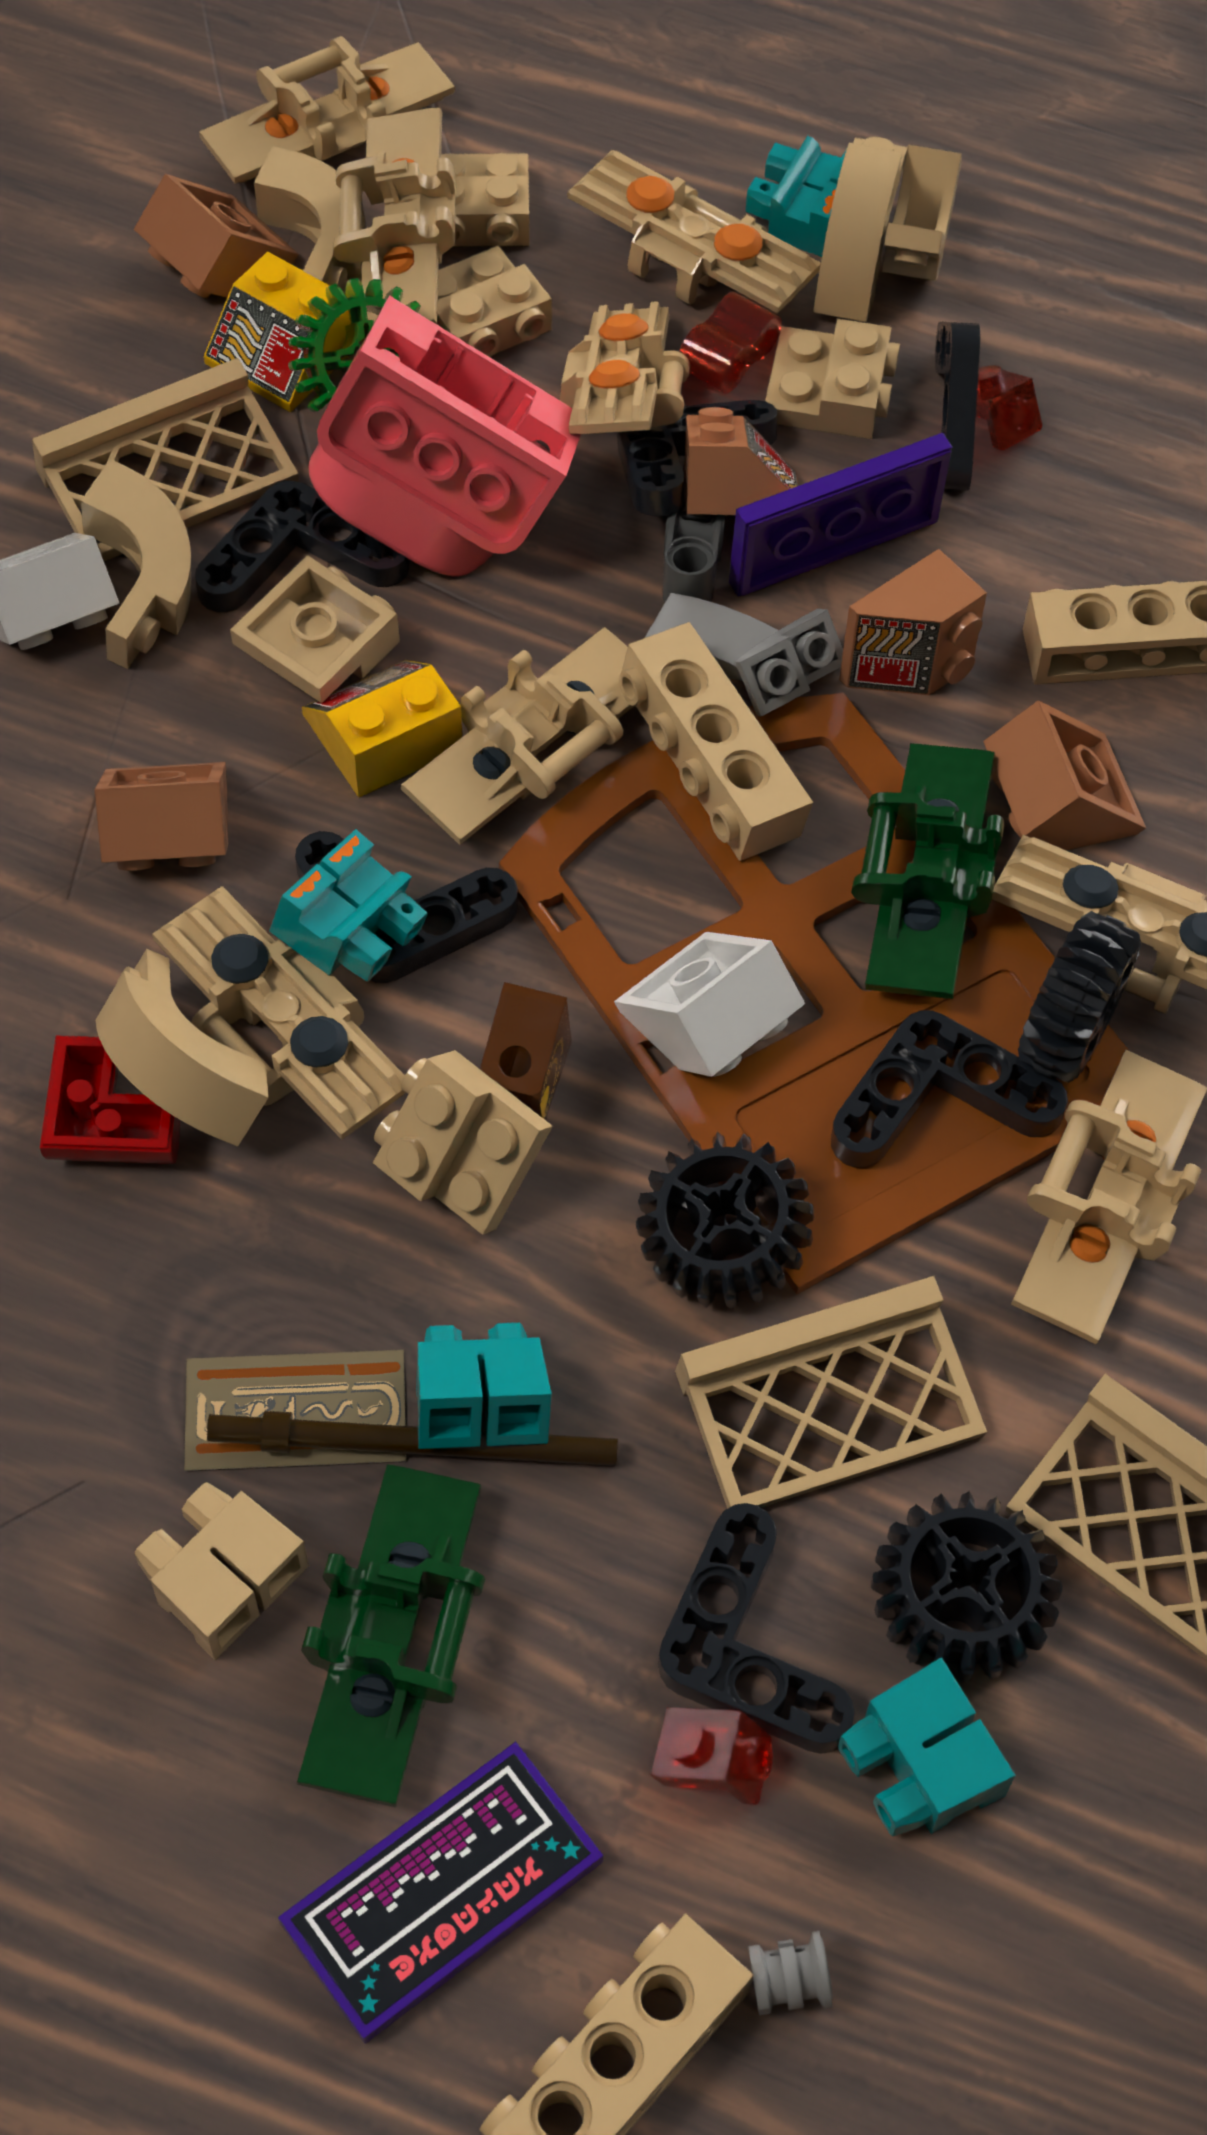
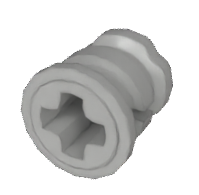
[748,1931,833,2015]

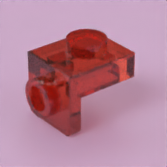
[976,365,1042,451]
[651,1707,773,1805]

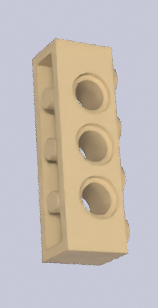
[1023,581,1207,684]
[619,622,813,861]
[479,1913,754,2135]

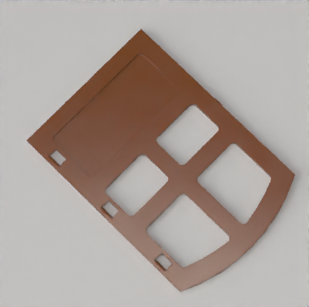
[499,693,1129,1295]

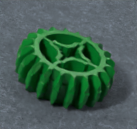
[288,278,421,412]

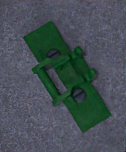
[851,743,1004,999]
[297,1464,485,1808]

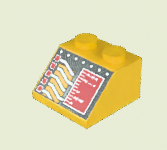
[204,251,350,413]
[302,660,462,798]

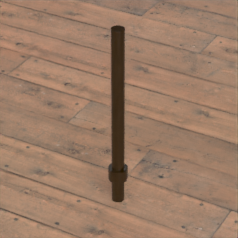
[207,1411,618,1466]

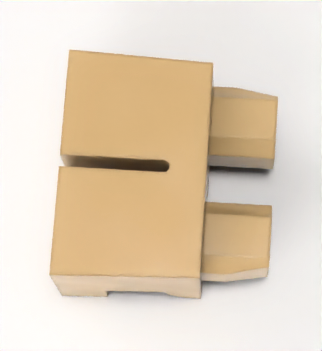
[135,1482,309,1660]

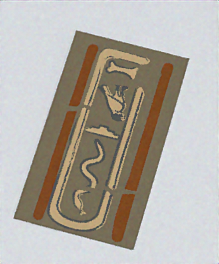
[184,1350,406,1471]

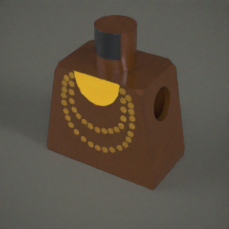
[480,982,572,1120]

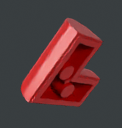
[40,1035,180,1164]

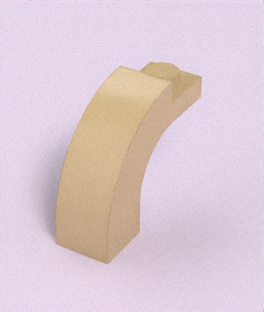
[813,137,908,322]
[882,145,962,281]
[254,146,366,292]
[81,459,191,669]
[95,948,269,1146]

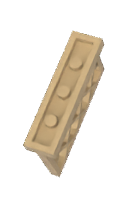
[32,358,299,561]
[675,1276,987,1509]
[1006,1374,1207,1660]

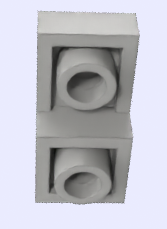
[645,593,779,681]
[735,609,843,716]

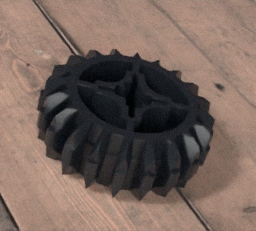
[1018,911,1141,1083]
[636,1132,815,1309]
[871,1491,1063,1683]

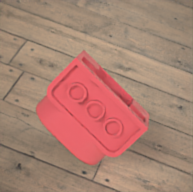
[308,295,581,577]

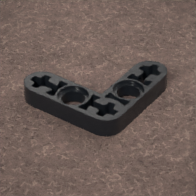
[935,322,980,491]
[617,400,777,516]
[195,481,409,612]
[295,831,518,983]
[831,1010,1068,1167]
[658,1503,855,1754]

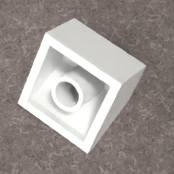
[0,533,119,650]
[614,932,805,1077]

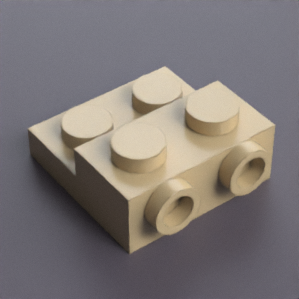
[441,153,529,246]
[437,246,552,357]
[765,319,900,439]
[230,555,400,703]
[373,1050,553,1235]

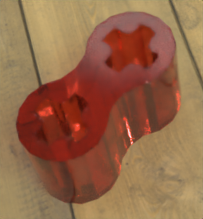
[679,291,782,394]

